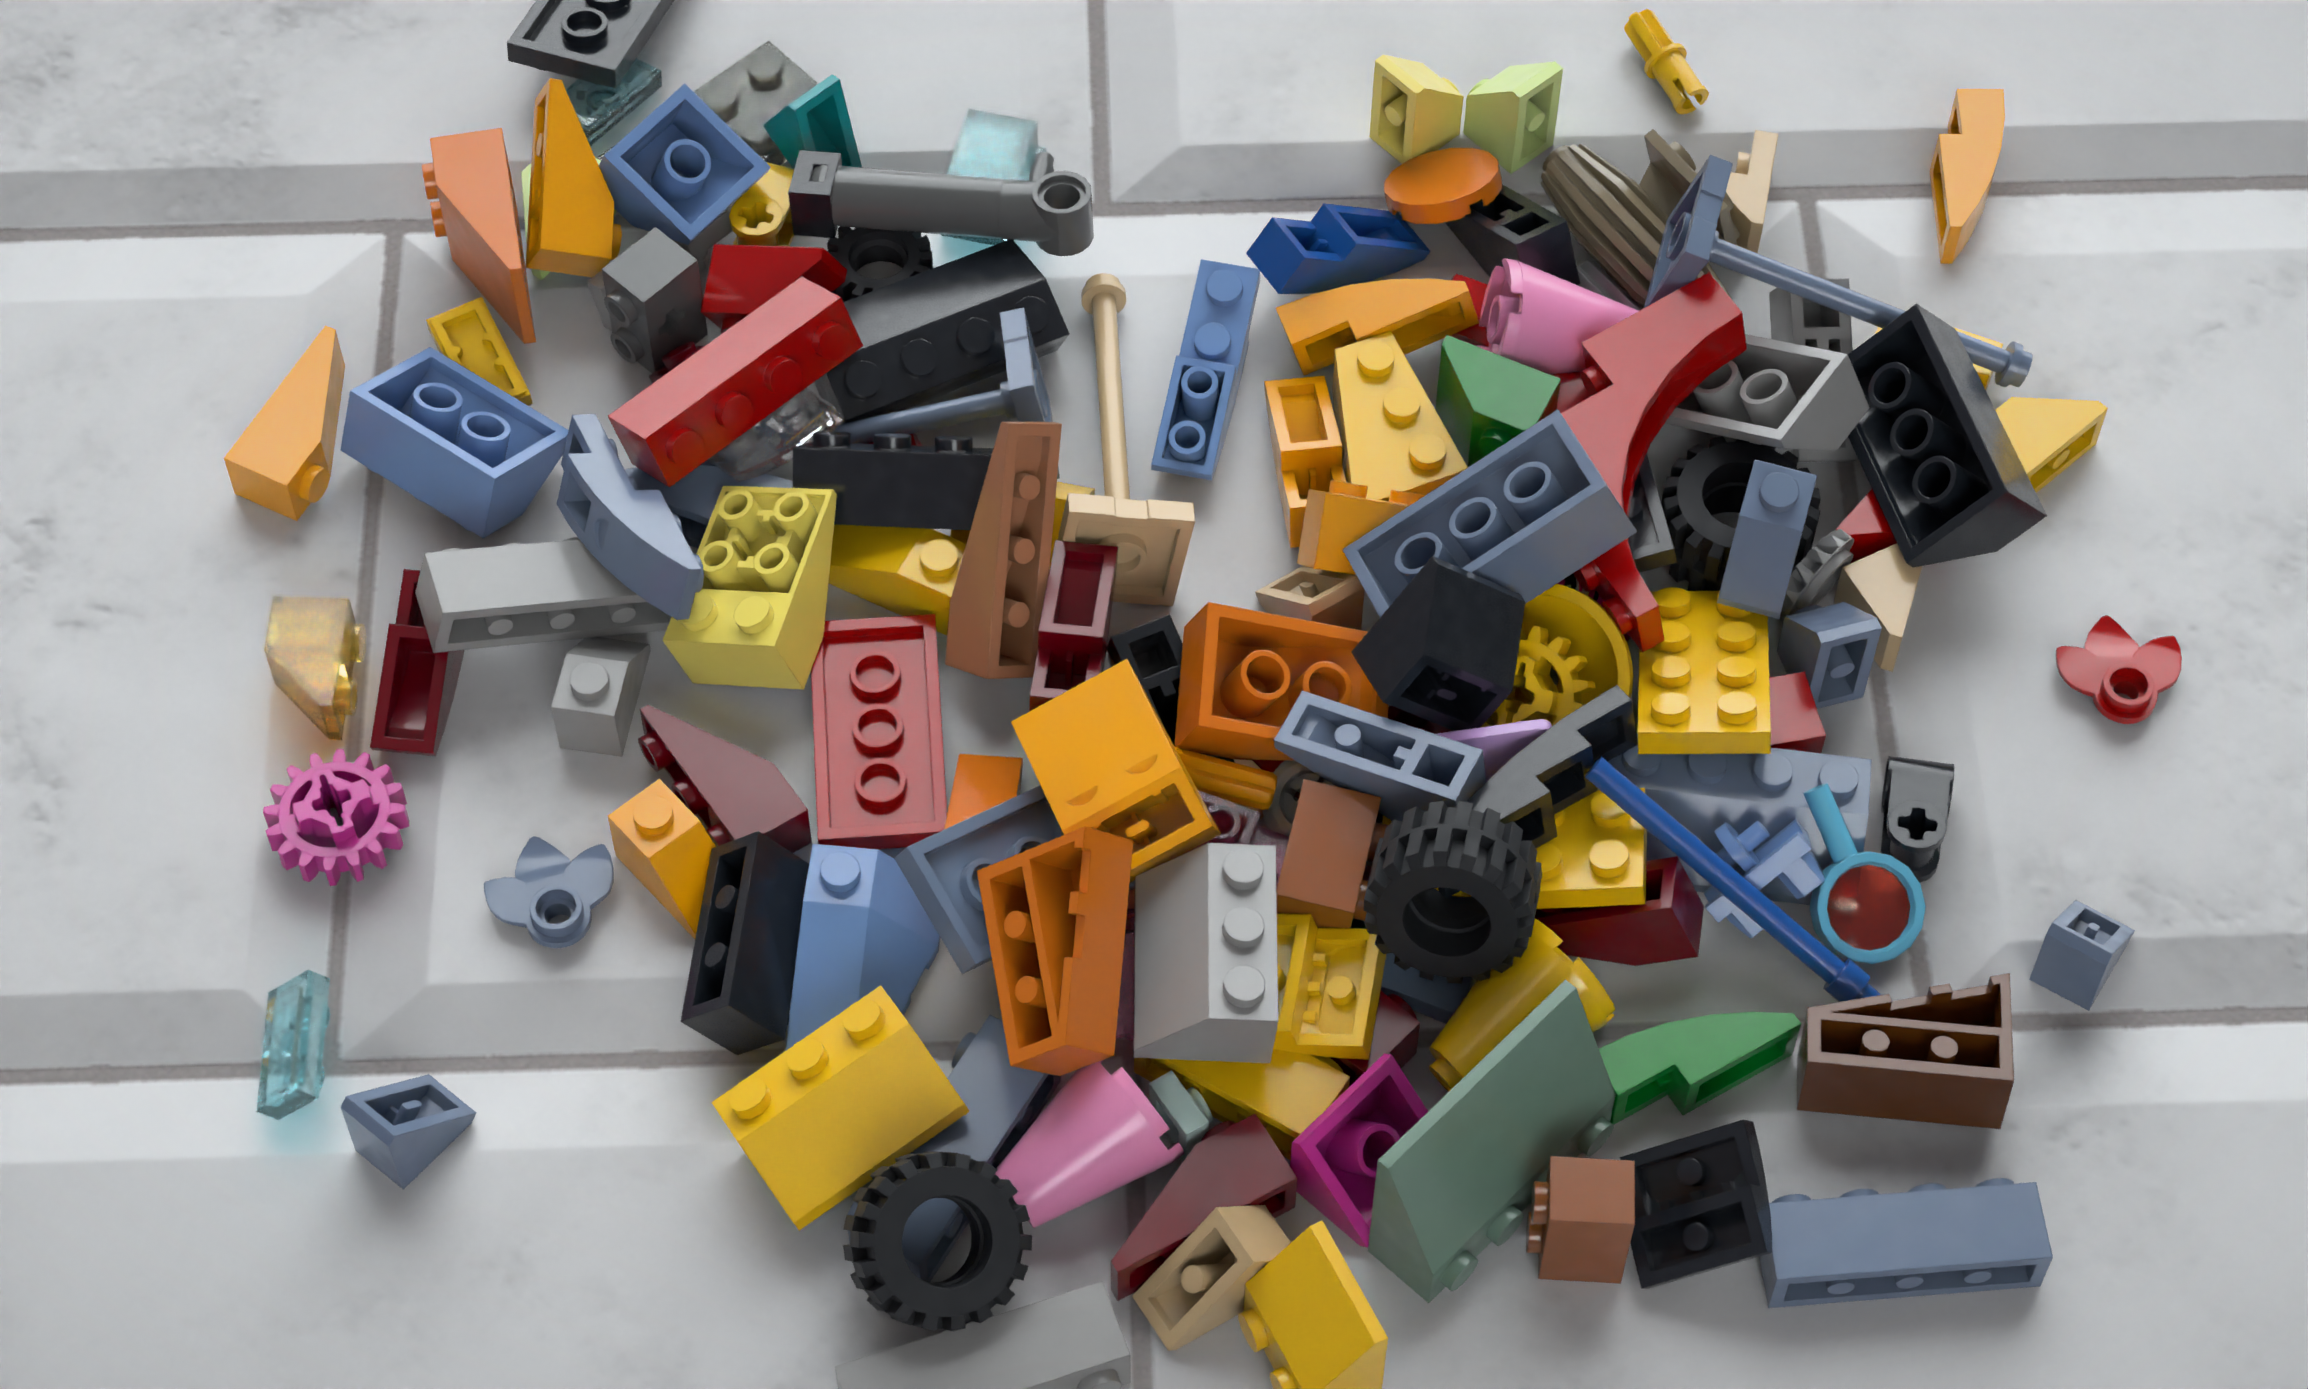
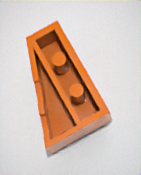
[977,826,1133,1076]

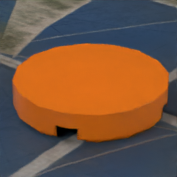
[1384,148,1502,224]

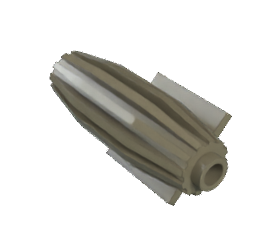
[1540,129,1740,308]

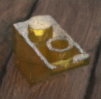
[264,596,366,740]

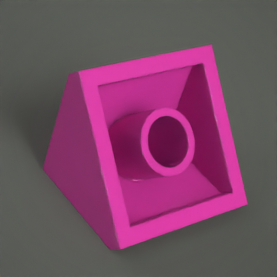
[1290,1053,1428,1248]

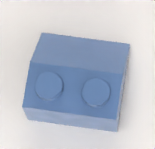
[599,83,771,245]

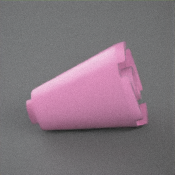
[1477,258,1639,375]
[995,1059,1185,1228]

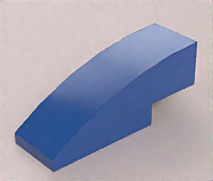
[1246,203,1431,294]

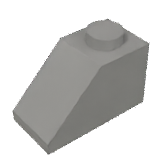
[551,637,651,757]

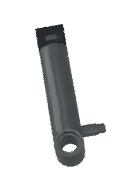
[788,150,1094,256]

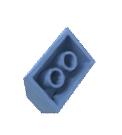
[340,347,568,539]

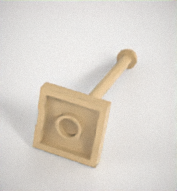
[1057,273,1195,606]

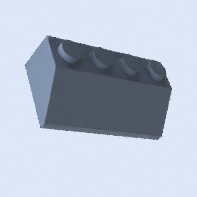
[1342,410,1637,617]
[1608,732,1872,910]

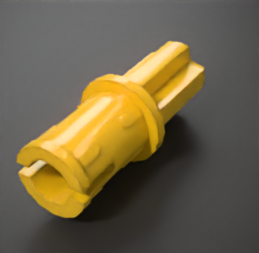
[1624,9,1709,115]

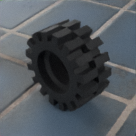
[827,226,933,302]

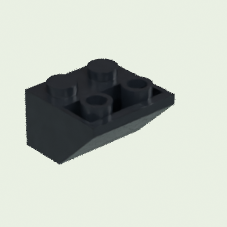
[1351,556,1525,731]

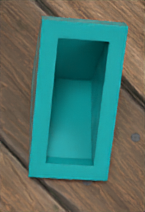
[762,74,862,169]

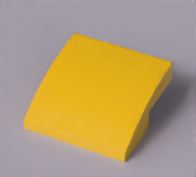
[1273,914,1386,1060]

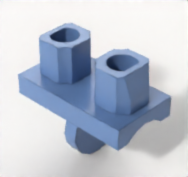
[1704,819,1825,938]

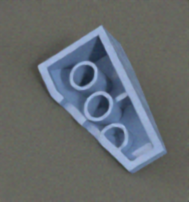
[785,844,941,1051]

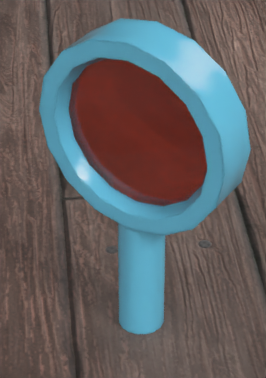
[1803,783,1926,964]

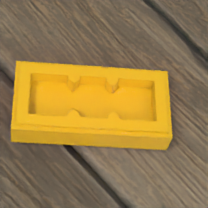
[426,297,533,405]

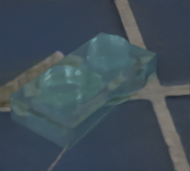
[256,970,330,1120]

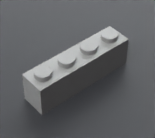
[415,537,671,653]
[835,1281,1131,1389]

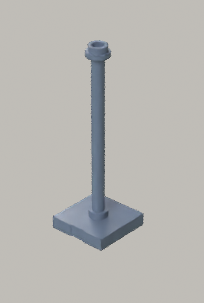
[1644,155,2033,387]
[701,307,1060,479]

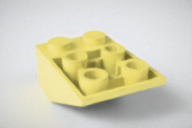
[662,486,837,690]

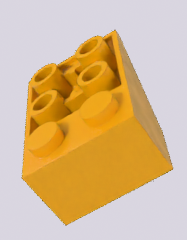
[1011,659,1221,883]

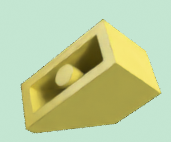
[1369,54,1464,164]

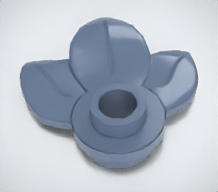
[484,836,614,948]

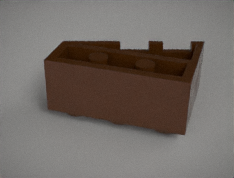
[1797,973,2014,1129]

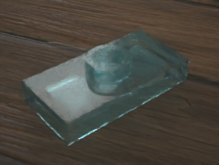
[566,58,662,147]

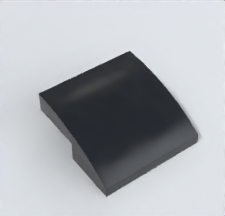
[1619,1119,1772,1289]

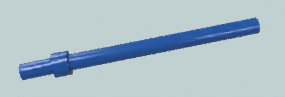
[1585,757,1881,1002]

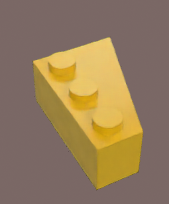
[1332,331,1468,501]

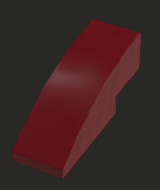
[1029,540,1118,711]
[370,569,465,756]

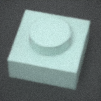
[1149,1070,1212,1161]

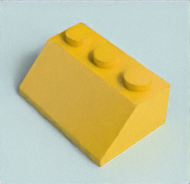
[711,985,970,1231]

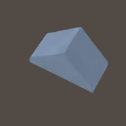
[2029,900,2135,1011]
[340,1074,477,1190]

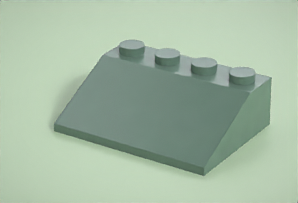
[1368,979,1615,1303]

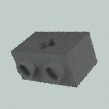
[602,227,708,373]

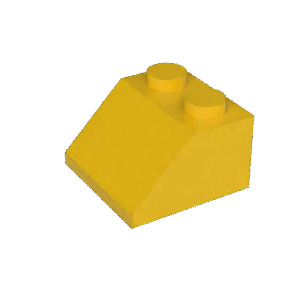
[1238,1220,1388,1389]

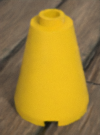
[1429,919,1616,1092]

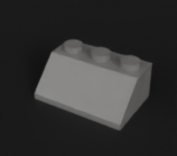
[1665,334,1870,451]
[1133,843,1278,1063]

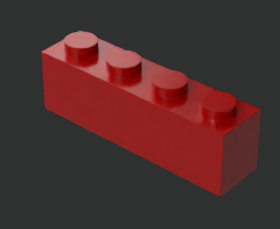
[608,277,863,487]

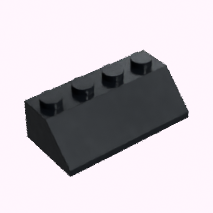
[814,240,1070,426]
[1848,303,2047,568]

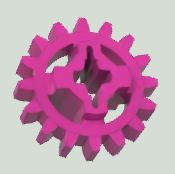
[263,749,410,886]

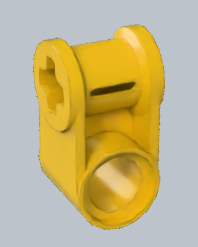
[729,162,795,247]

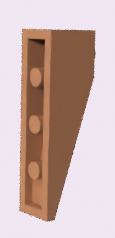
[945,422,1062,679]

